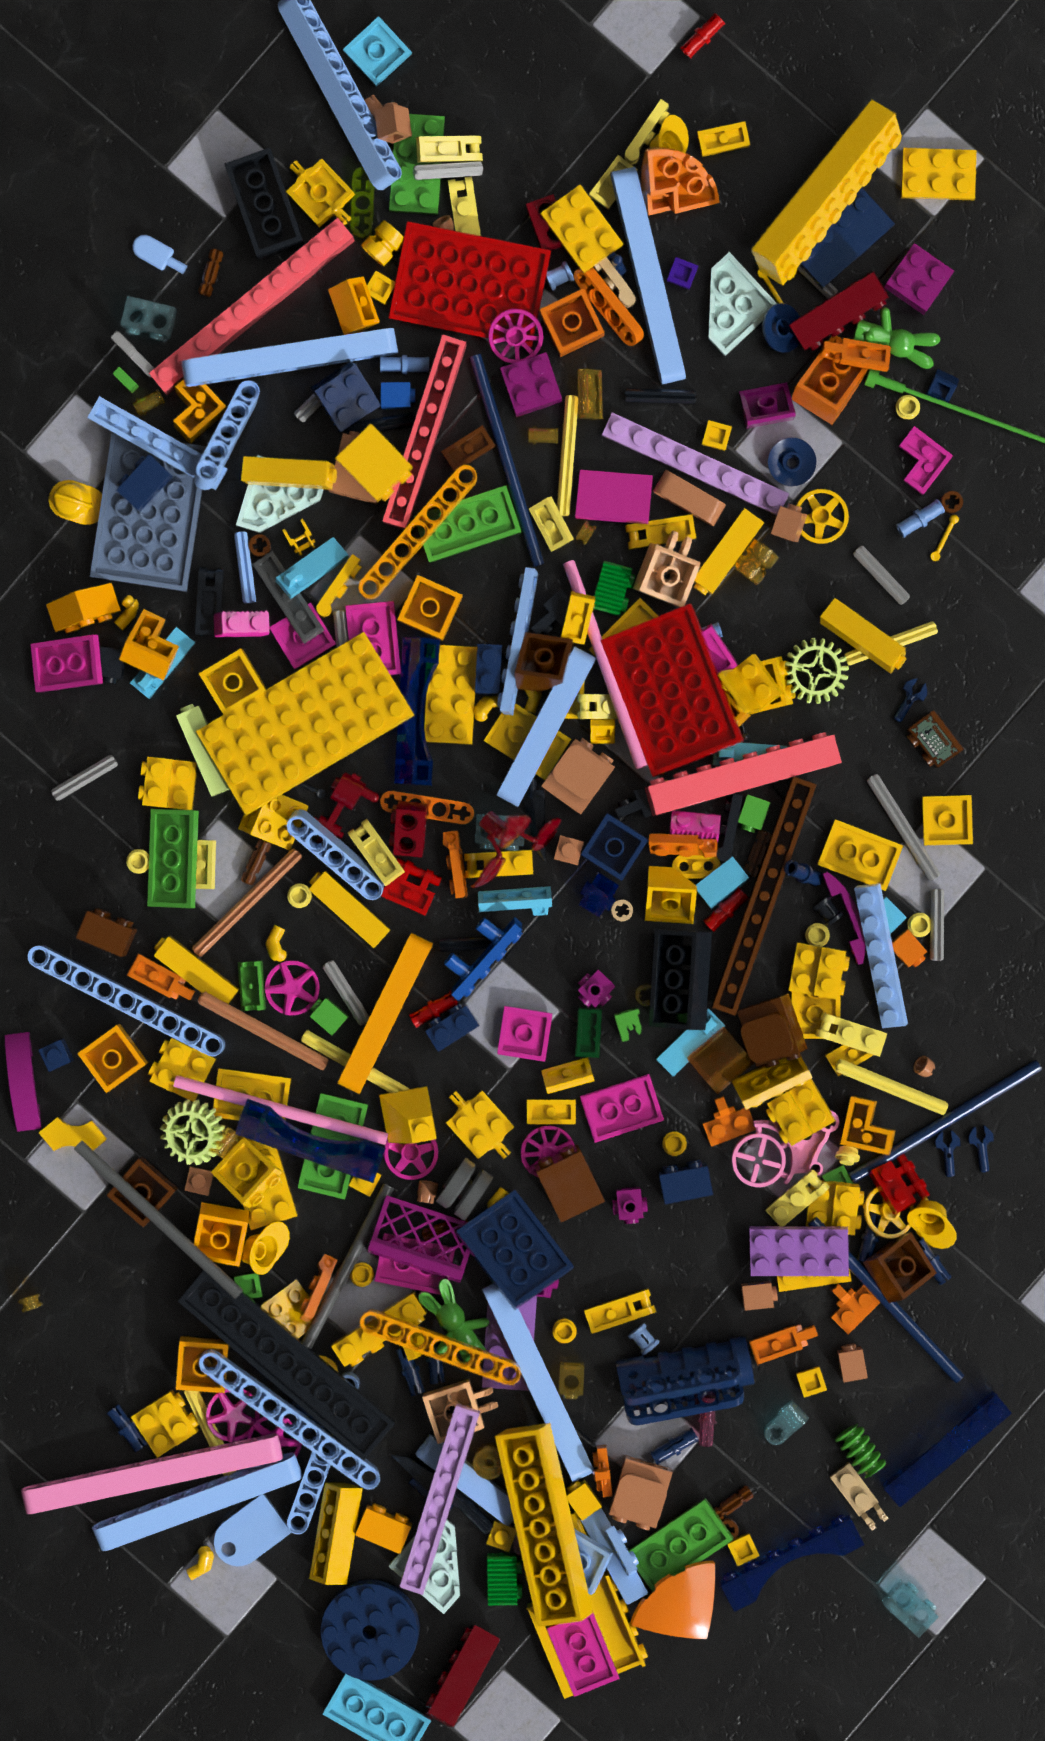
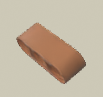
[653,470,726,527]

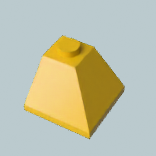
[645,866,697,924]
[379,1086,436,1144]

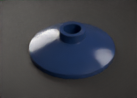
[763,303,800,353]
[768,438,817,487]

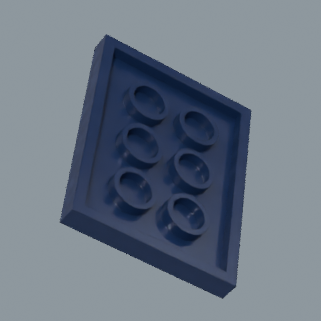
[800,187,895,289]
[456,1190,574,1311]

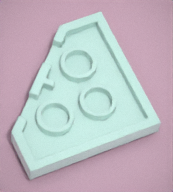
[708,252,777,356]
[236,455,324,533]
[389,1519,460,1614]

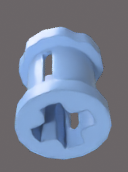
[546,261,575,291]
[628,1323,660,1355]

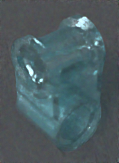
[764,1400,809,1445]

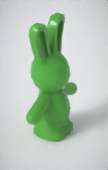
[852,307,940,369]
[418,1278,489,1362]

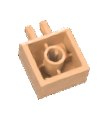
[632,531,700,607]
[422,1379,498,1444]

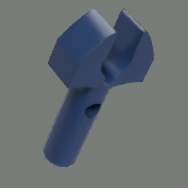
[607,252,628,276]
[894,678,927,722]
[968,1125,994,1172]
[935,1130,960,1177]

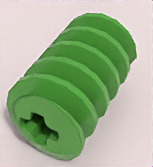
[835,1423,886,1478]

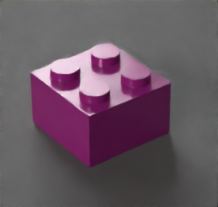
[884,243,954,315]
[500,352,562,417]

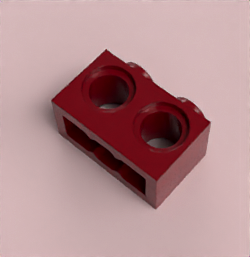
[526,194,563,250]
[389,801,428,857]

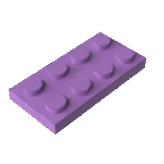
[750,1226,849,1276]
[482,1296,537,1391]

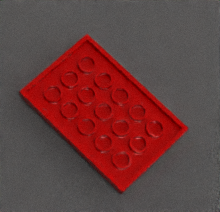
[389,221,551,347]
[601,604,744,777]

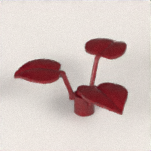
[471,811,562,888]

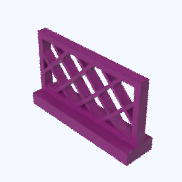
[368,1195,470,1283]

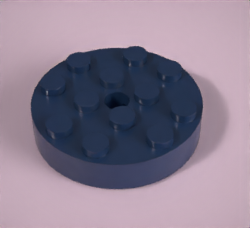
[321,1580,420,1680]

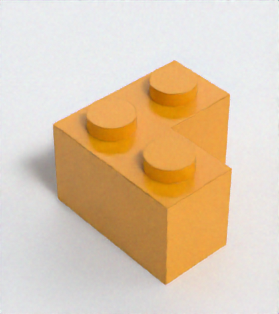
[173,379,226,444]
[46,583,121,634]
[119,609,179,680]
[840,1096,896,1155]

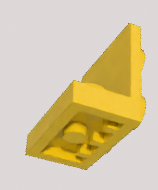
[718,654,783,714]
[238,795,308,850]

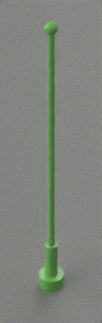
[864,369,1045,443]

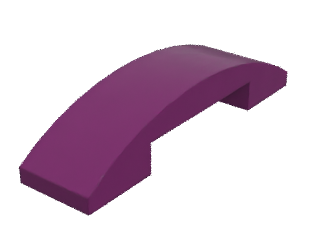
[822,872,865,965]
[5,1032,42,1132]

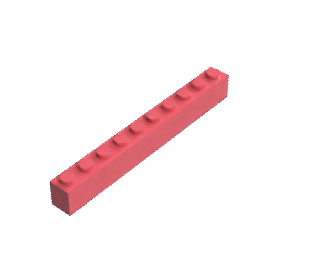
[149,218,354,395]

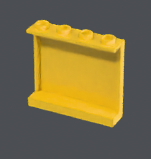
[527,1571,648,1699]

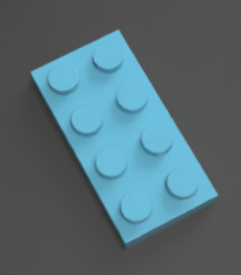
[323,1674,431,1741]

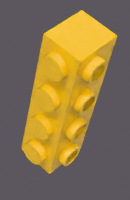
[331,1291,427,1367]
[309,1483,363,1585]

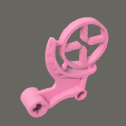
[731,1110,840,1187]

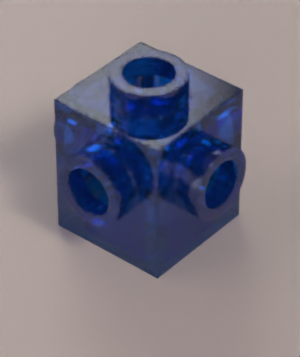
[579,873,619,917]

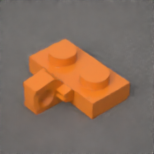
[702,1096,756,1147]
[830,1283,880,1334]
[593,1445,613,1497]

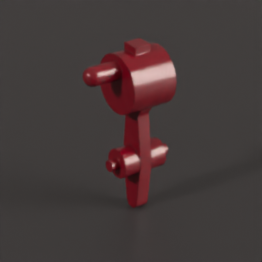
[315,772,379,843]

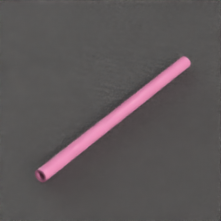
[563,560,647,769]
[173,1075,389,1145]

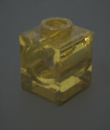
[559,1362,584,1399]

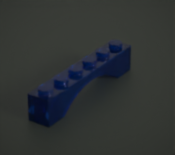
[394,637,440,786]
[235,1099,386,1183]
[882,1391,1012,1507]
[720,1515,864,1612]

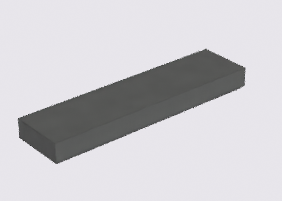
[252,551,325,644]

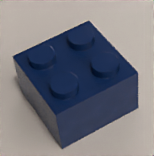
[310,361,381,432]
[581,814,648,881]
[658,1159,713,1204]

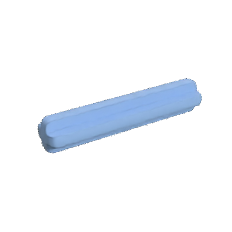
[234,531,256,604]

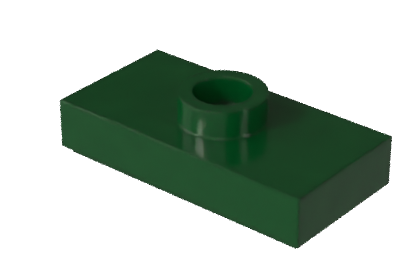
[575,1008,602,1058]

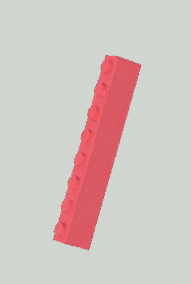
[383,335,466,530]
[645,732,842,816]

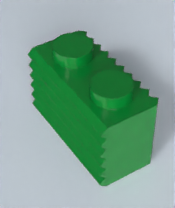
[593,561,635,617]
[487,1553,522,1605]

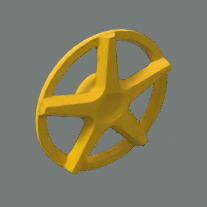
[796,489,849,544]
[863,1187,914,1239]

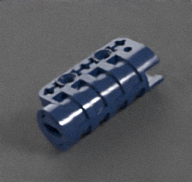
[616,1336,755,1426]

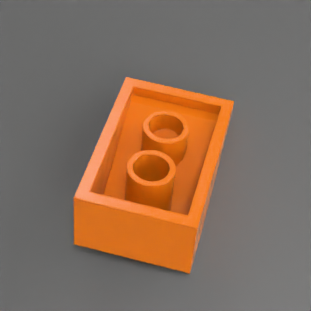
[792,336,869,425]

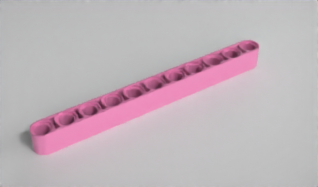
[21,1434,283,1514]

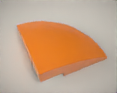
[641,148,720,215]
[630,1561,715,1639]

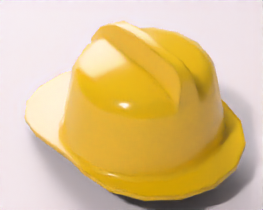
[649,115,689,154]
[49,480,102,525]
[907,1198,957,1249]
[241,1221,290,1275]

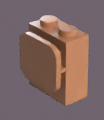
[329,431,377,505]
[541,738,615,815]
[609,1455,673,1530]

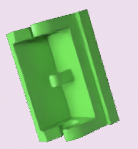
[238,961,266,1011]
[614,1007,641,1042]

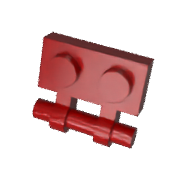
[381,858,442,916]
[869,1154,930,1215]

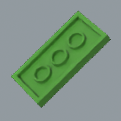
[389,114,445,215]
[414,485,521,563]
[147,809,199,908]
[298,1093,368,1199]
[628,1498,734,1592]

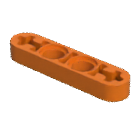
[574,268,644,346]
[380,791,474,824]

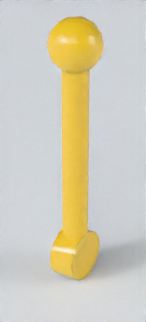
[757,270,786,304]
[930,514,959,561]

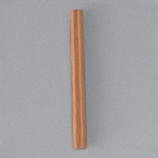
[192,848,302,957]
[198,992,329,1070]

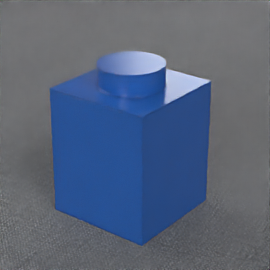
[381,382,416,410]

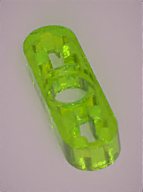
[351,167,375,239]

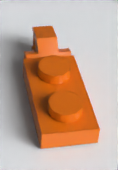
[821,338,891,372]
[443,831,468,898]
[649,834,718,858]
[127,954,195,1000]
[299,1254,337,1322]
[749,1324,818,1365]

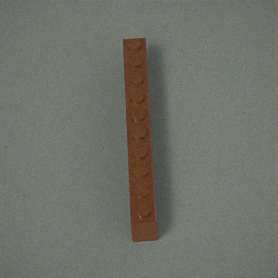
[711,777,817,1016]

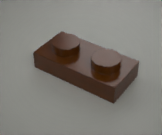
[441,425,496,472]

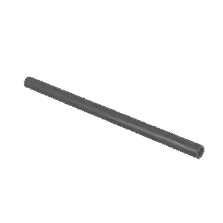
[74,1140,243,1299]
[302,1183,394,1349]

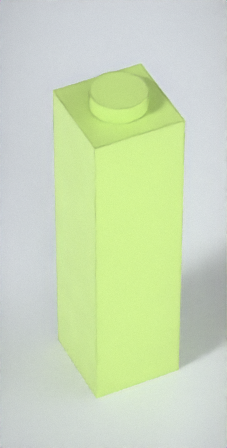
[176,704,230,796]

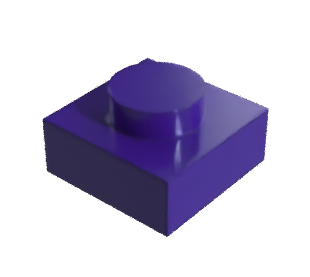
[667,257,698,290]

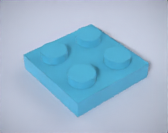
[343,16,412,87]

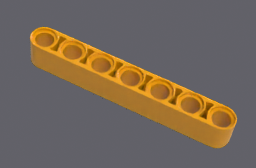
[359,465,477,600]
[337,933,433,1094]
[360,1309,521,1385]

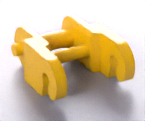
[282,518,316,556]

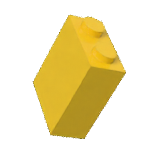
[336,424,413,502]

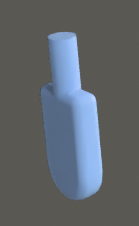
[132,235,187,274]

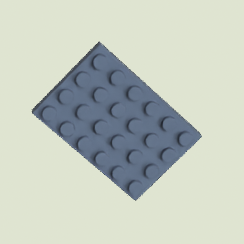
[90,432,207,592]

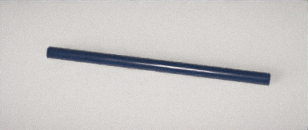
[469,354,544,567]
[849,1060,1042,1183]
[808,1216,964,1383]

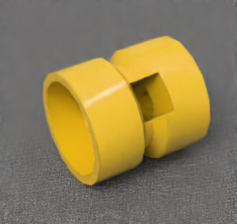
[361,220,404,267]

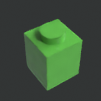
[738,794,771,833]
[310,998,349,1035]

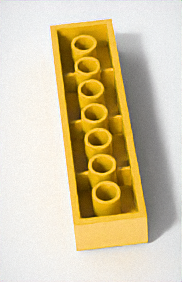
[752,100,902,286]
[495,1423,593,1627]

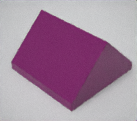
[739,382,796,429]

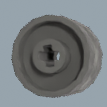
[436,1157,494,1220]

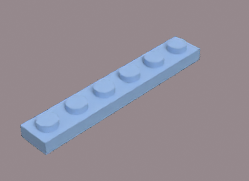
[87,396,228,490]
[497,567,539,716]
[854,883,908,1028]

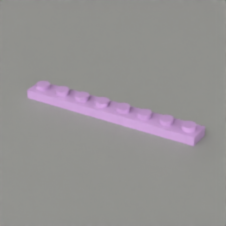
[602,413,789,516]
[400,1403,480,1595]

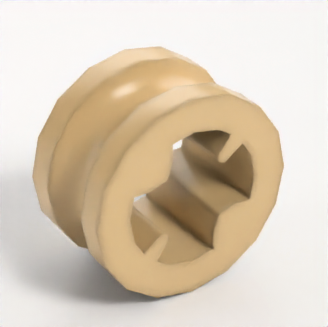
[611,900,633,921]

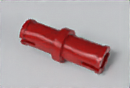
[680,13,725,59]
[703,887,749,932]
[409,991,458,1028]

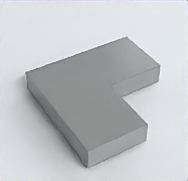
[111,332,154,378]

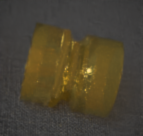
[733,539,779,585]
[473,1443,503,1480]

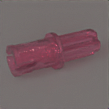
[698,1398,717,1447]

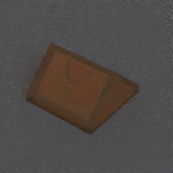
[687,1026,754,1094]

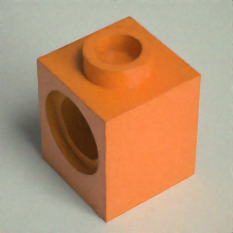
[892,929,927,967]

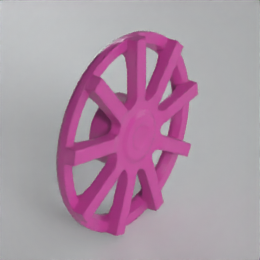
[488,309,543,364]
[521,1126,574,1177]

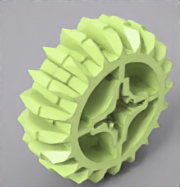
[785,638,849,704]
[160,1099,226,1165]

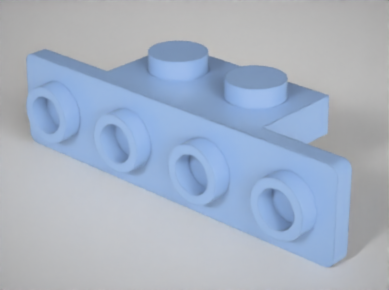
[581,1508,648,1605]

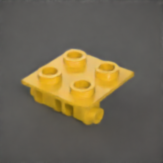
[261,1279,318,1339]

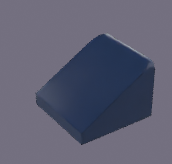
[926,369,959,403]

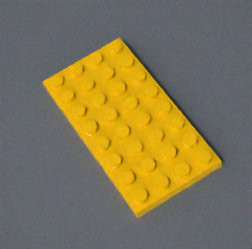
[196,632,414,816]

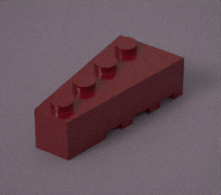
[789,270,888,351]
[424,1625,500,1727]

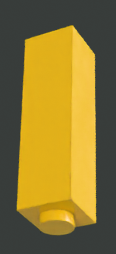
[241,457,337,490]
[694,508,764,595]
[820,598,907,674]
[309,871,391,948]
[154,936,240,1004]

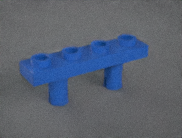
[444,917,523,1001]

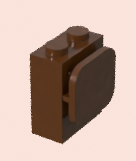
[737,994,808,1068]
[534,1144,605,1223]

